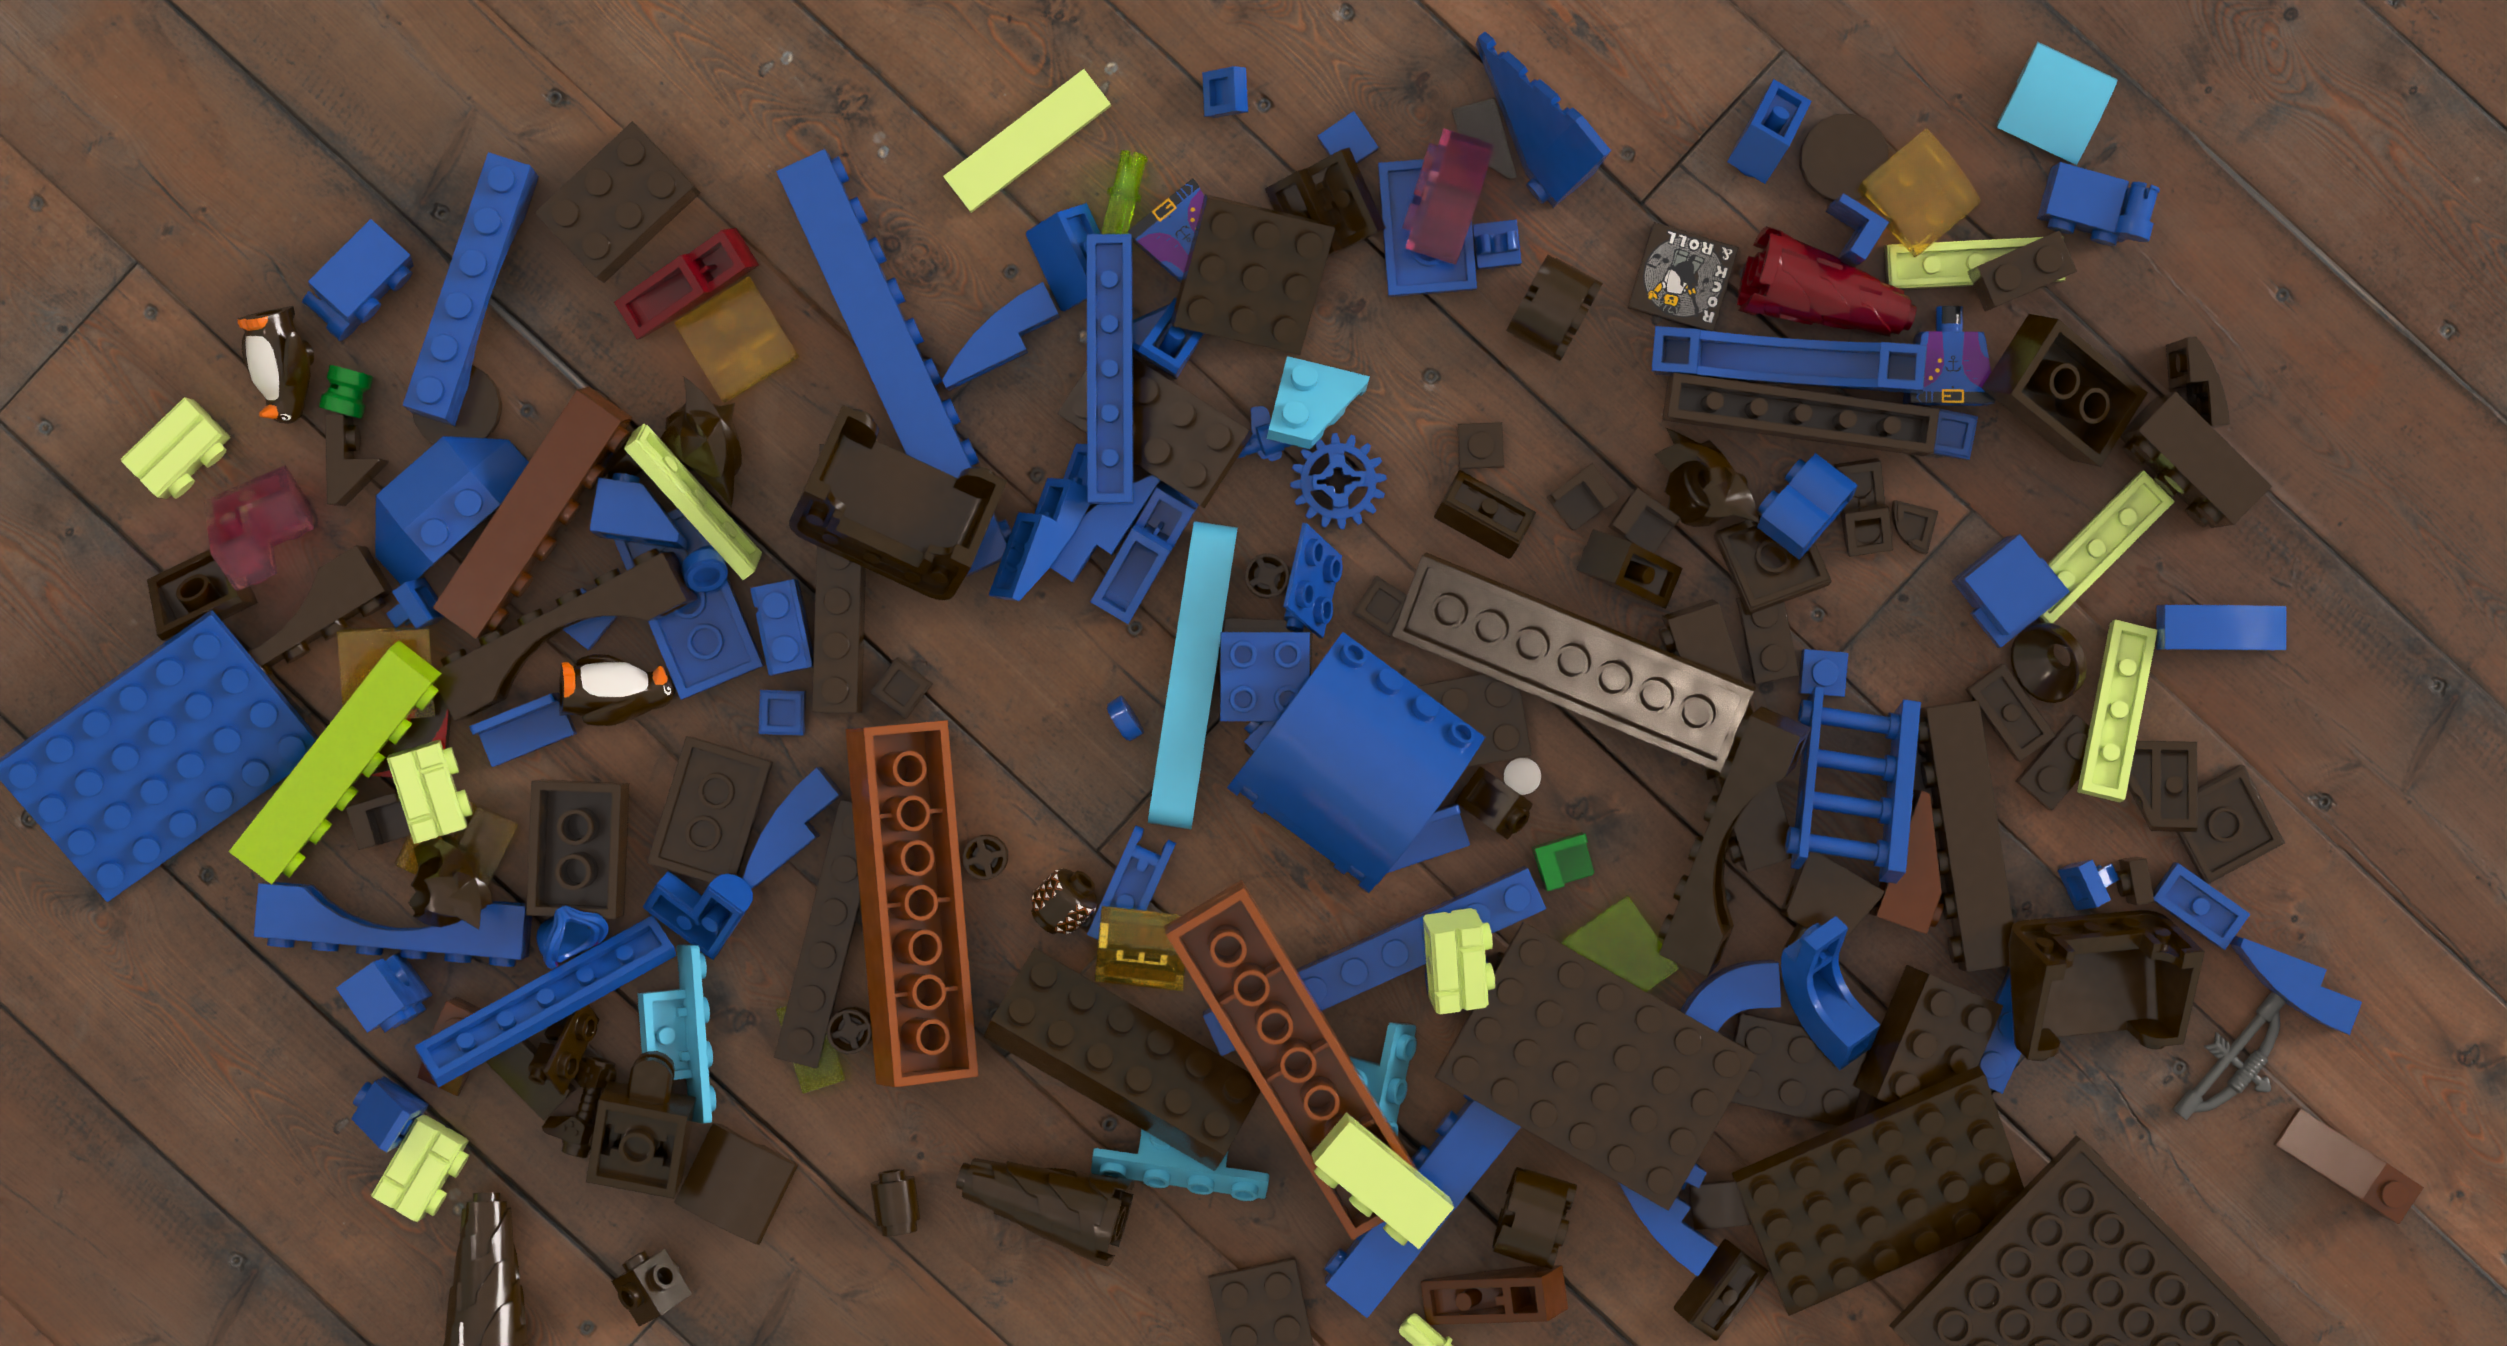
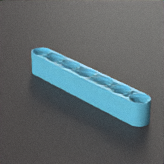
[1148,521,1238,830]

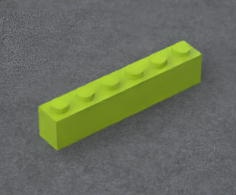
[229,640,442,884]

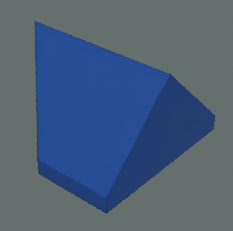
[1133,298,1205,379]

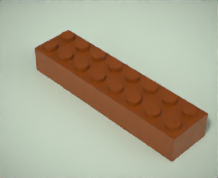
[845,720,979,1087]
[1164,880,1419,1240]

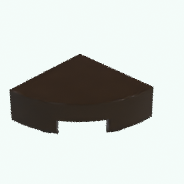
[1892,500,1938,554]

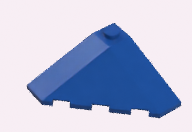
[1475,32,1611,208]

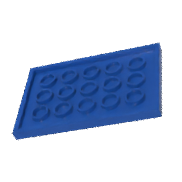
[0,610,319,902]

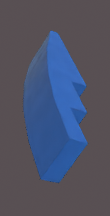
[989,443,1090,601]

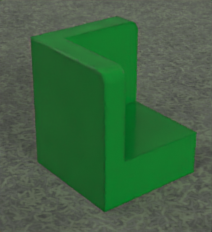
[1532,832,1594,891]

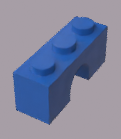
[336,953,432,1033]

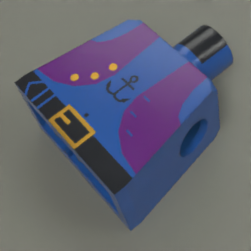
[1127,178,1204,283]
[1903,306,1995,406]

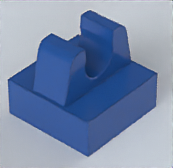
[1472,219,1522,270]
[386,577,445,629]
[2057,860,2119,910]

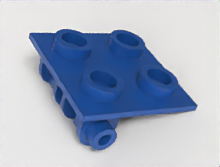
[1283,523,1343,638]
[1220,632,1310,722]

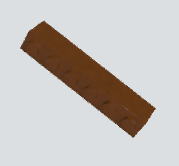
[433,387,633,639]

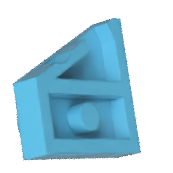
[1267,356,1370,449]

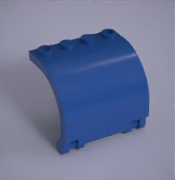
[1227,632,1486,893]

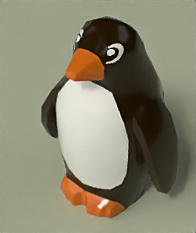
[238,306,314,424]
[559,654,675,726]

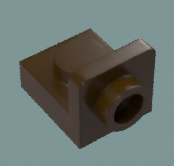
[1455,766,1533,839]

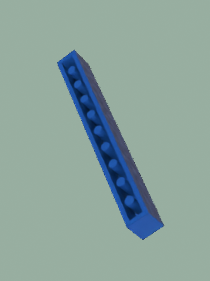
[776,149,1012,577]

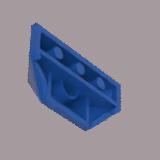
[375,436,529,585]

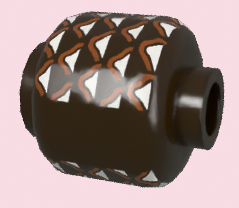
[1031,868,1097,934]

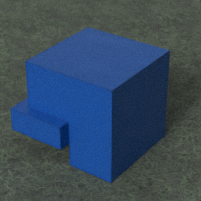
[1951,534,2070,648]

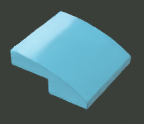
[1997,41,2118,165]

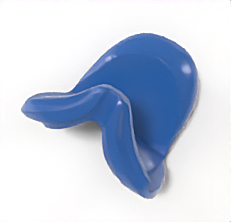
[536,905,608,969]

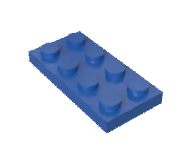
[614,509,765,700]

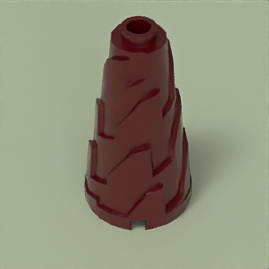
[1737,226,1917,337]

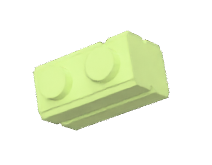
[121,397,231,499]
[387,740,473,844]
[1423,908,1495,1015]
[371,1114,469,1222]

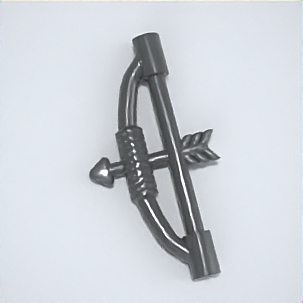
[2173,991,2286,1121]

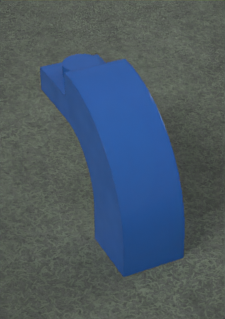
[1781,916,1880,1070]
[1680,959,1781,1032]

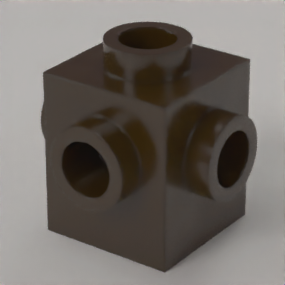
[611,1249,692,1327]

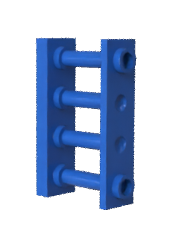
[1785,686,1921,884]

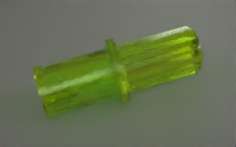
[1102,150,1148,234]

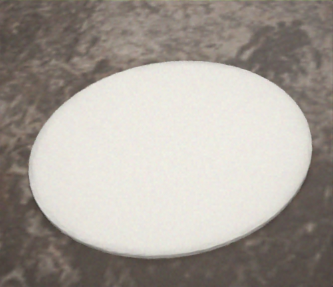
[1504,758,1541,795]

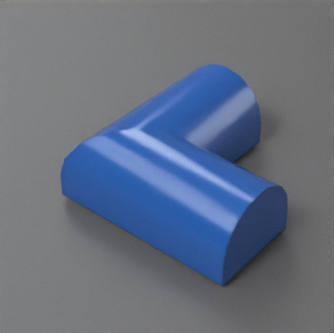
[643,871,753,960]

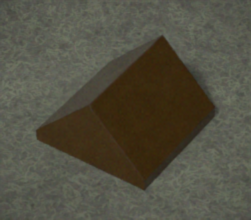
[147,541,258,641]

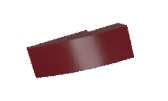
[614,228,759,340]

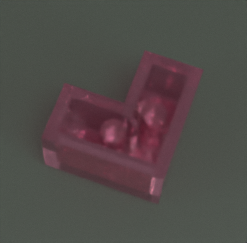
[1402,128,1494,265]
[204,465,314,591]

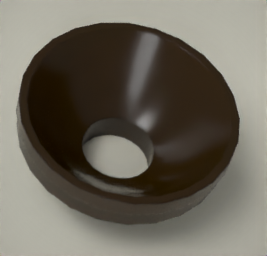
[2011,623,2087,703]

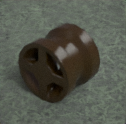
[963,834,1009,880]

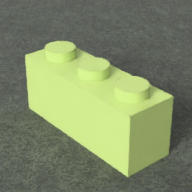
[1311,1112,1454,1249]

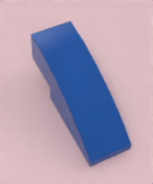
[942,282,1060,391]
[1050,475,1161,583]
[1090,481,1199,624]
[2156,605,2286,650]
[743,767,843,890]
[2230,936,2362,1035]
[1618,1182,1718,1277]

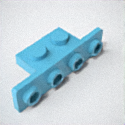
[637,944,716,1124]
[1349,1022,1417,1136]
[1091,1129,1270,1201]

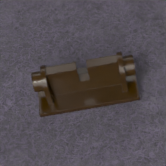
[528,1004,599,1095]

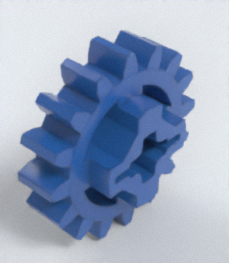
[1290,433,1387,530]

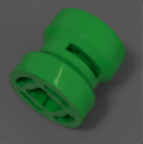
[318,365,374,419]

